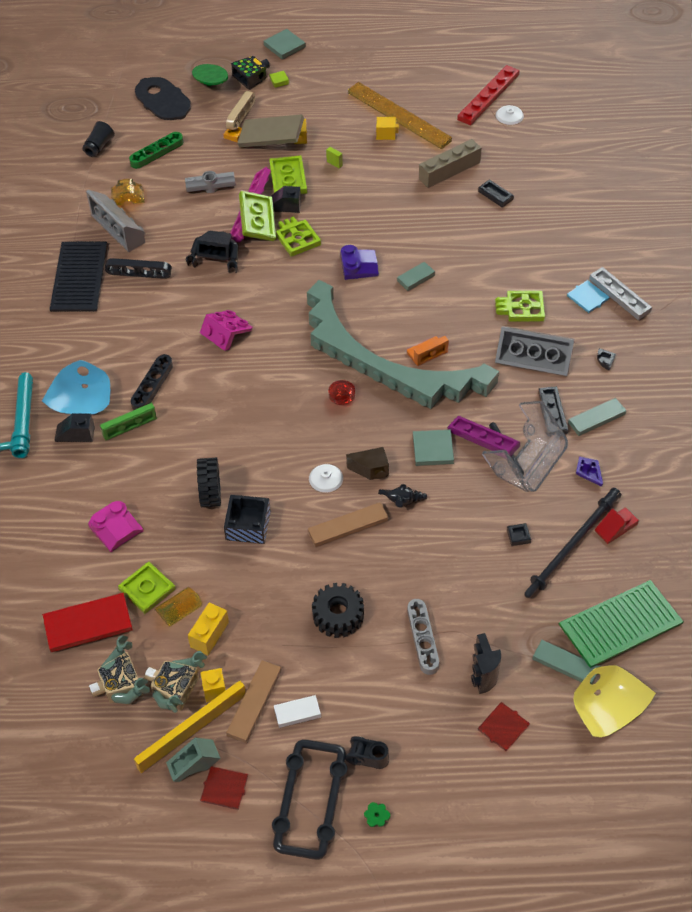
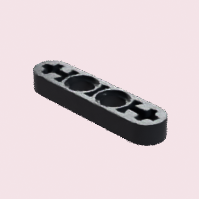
[105,258,172,279]
[131,354,173,410]

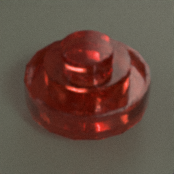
[328,380,356,405]

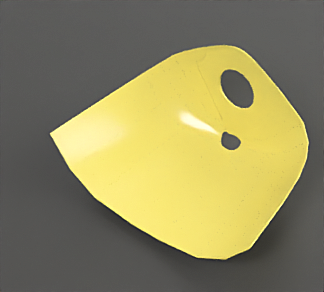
[573,665,656,737]

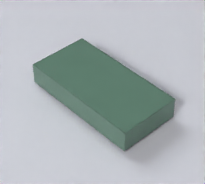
[397,262,435,291]

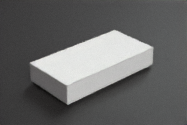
[274,695,321,728]

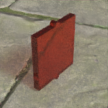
[478,702,530,751]
[200,766,248,810]

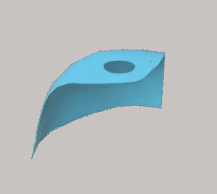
[42,360,110,414]

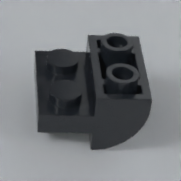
[471,633,501,694]

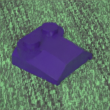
[340,245,379,280]

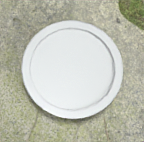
[496,105,524,125]
[309,464,343,492]

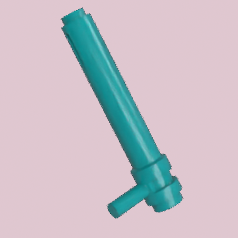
[0,372,33,458]

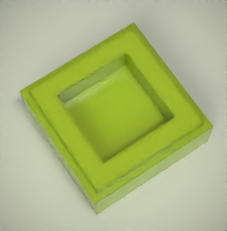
[270,71,289,88]
[326,147,343,168]

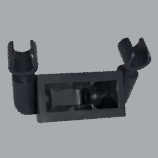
[186,230,239,273]

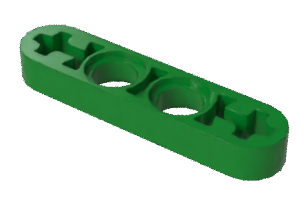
[129,132,184,169]

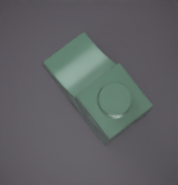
[166,737,221,782]

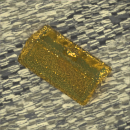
[155,587,202,627]

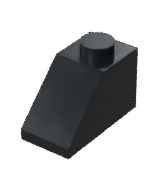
[270,186,301,213]
[55,413,95,442]

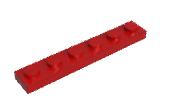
[457,65,520,126]

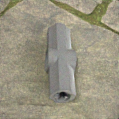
[185,171,236,193]

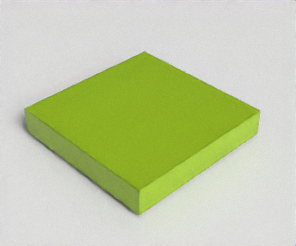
[118,562,176,614]

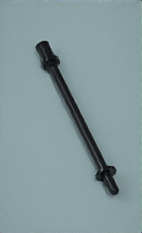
[524,487,622,598]

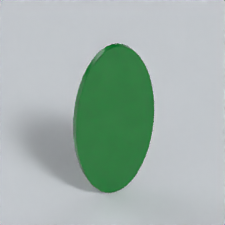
[192,64,228,87]

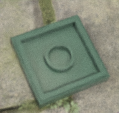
[263,29,306,59]
[413,430,454,466]

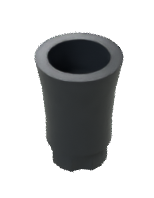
[82,121,115,157]

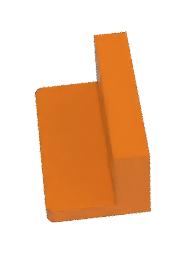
[407,336,449,366]

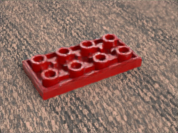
[42,592,133,652]

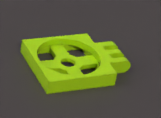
[276,216,321,257]
[495,291,545,322]

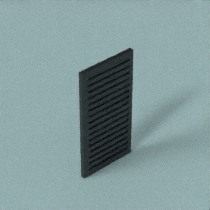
[50,241,108,312]

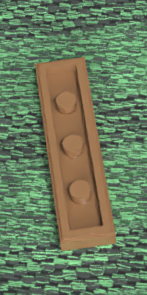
[308,502,388,547]
[226,660,282,743]

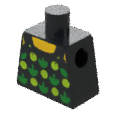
[231,56,270,90]

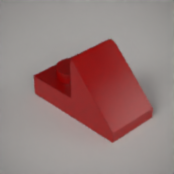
[595,507,639,544]

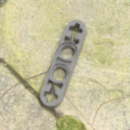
[407,599,439,675]

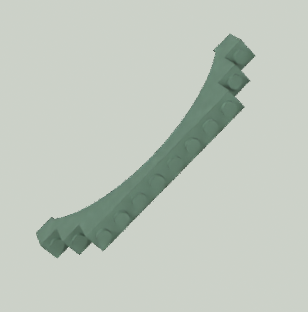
[307,280,499,409]

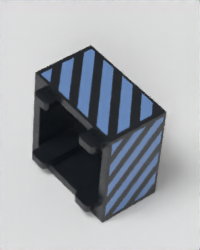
[224,495,271,544]

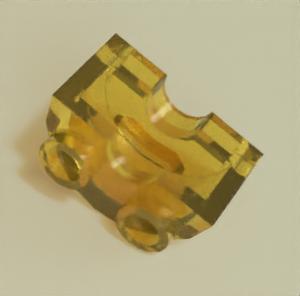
[111,179,145,206]

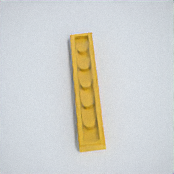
[134,681,246,773]

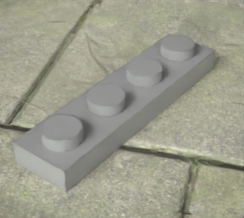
[589,267,652,320]

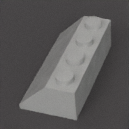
[86,190,145,252]
[495,326,575,376]

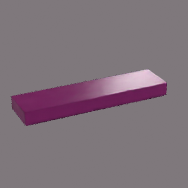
[447,415,520,458]

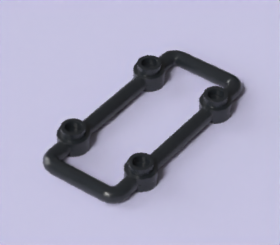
[272,739,347,860]

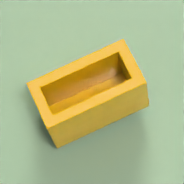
[188,602,229,655]

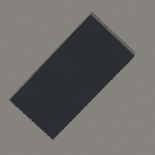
[478,179,514,208]

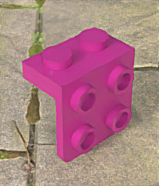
[200,310,253,351]

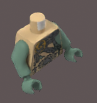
[89,635,150,704]
[144,651,207,713]

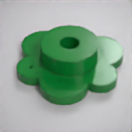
[364,802,390,827]

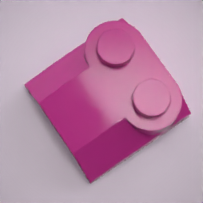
[88,501,144,553]

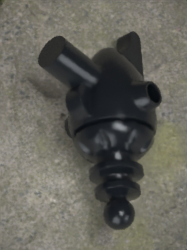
[378,484,428,508]

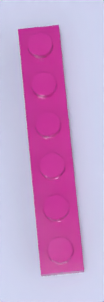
[230,167,271,242]

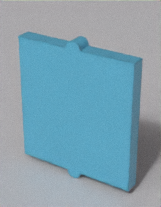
[567,280,610,313]

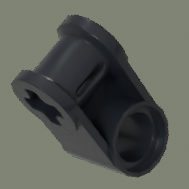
[345,736,389,769]

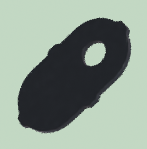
[135,77,191,120]

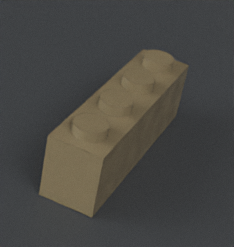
[419,139,482,188]

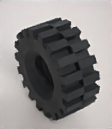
[197,457,221,508]
[312,583,364,638]

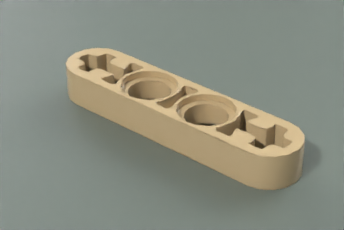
[226,91,255,130]

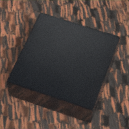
[507,523,531,546]

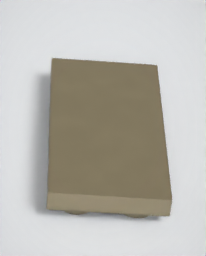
[237,114,304,147]

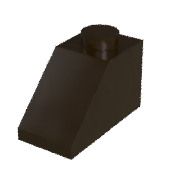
[346,447,389,480]

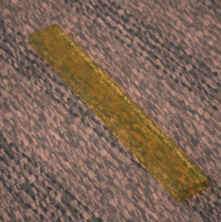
[348,82,452,149]

